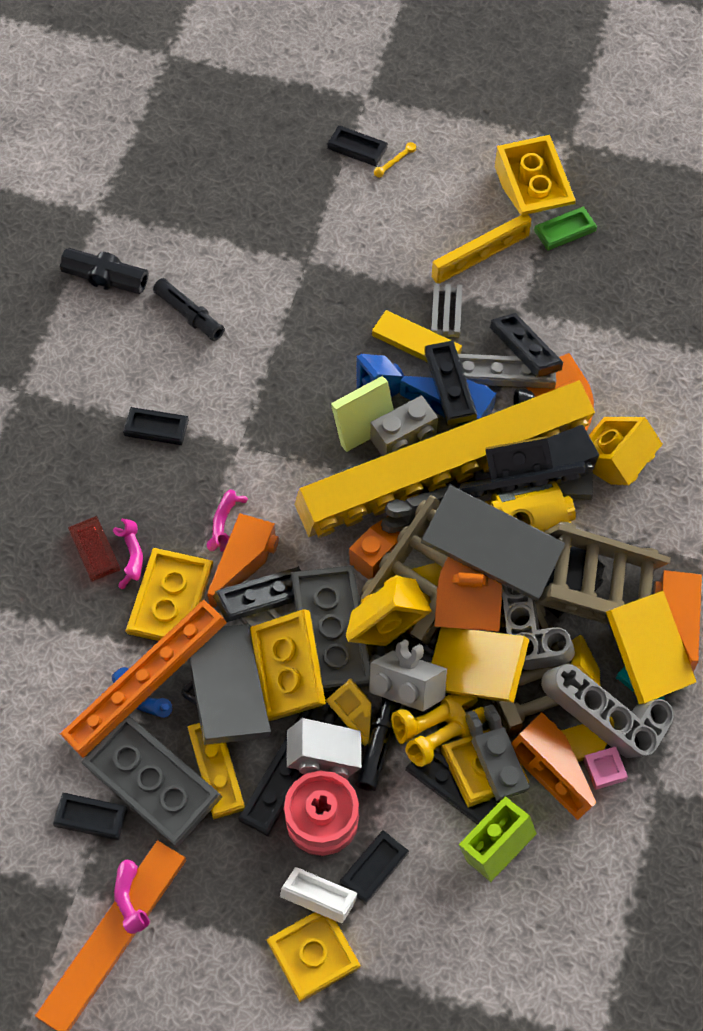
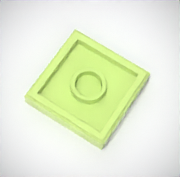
[331,376,394,452]

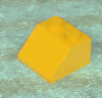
[589,417,663,486]
[346,576,432,646]

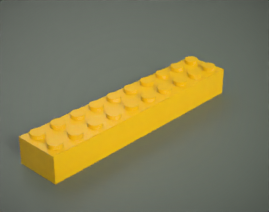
[294,380,595,538]

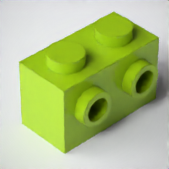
[459,796,537,882]

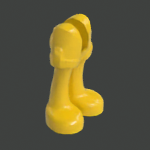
[391,694,486,767]

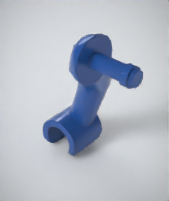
[112,667,172,717]

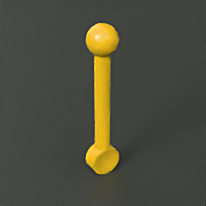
[374,142,416,178]

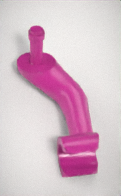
[206,489,248,552]
[113,518,143,589]
[114,860,150,934]

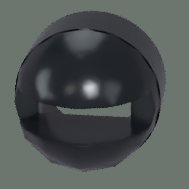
[513,389,536,405]

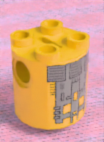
[485,480,576,532]

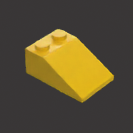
[494,135,576,216]

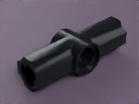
[60,248,149,294]

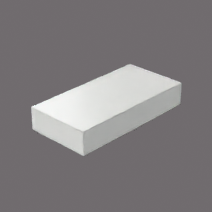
[280,867,357,923]

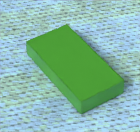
[534,206,597,251]

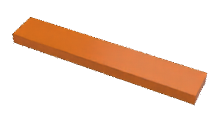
[60,600,227,758]
[35,840,186,1031]

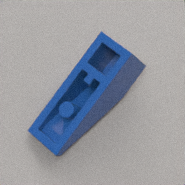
[400,376,496,426]

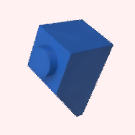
[357,354,404,397]

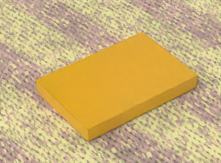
[126,548,213,641]
[606,591,697,704]
[250,609,326,721]
[431,627,529,703]

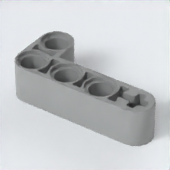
[502,584,575,670]
[541,664,674,758]

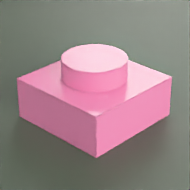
[584,746,628,790]

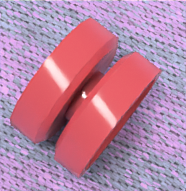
[284,770,359,856]

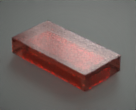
[68,516,120,582]

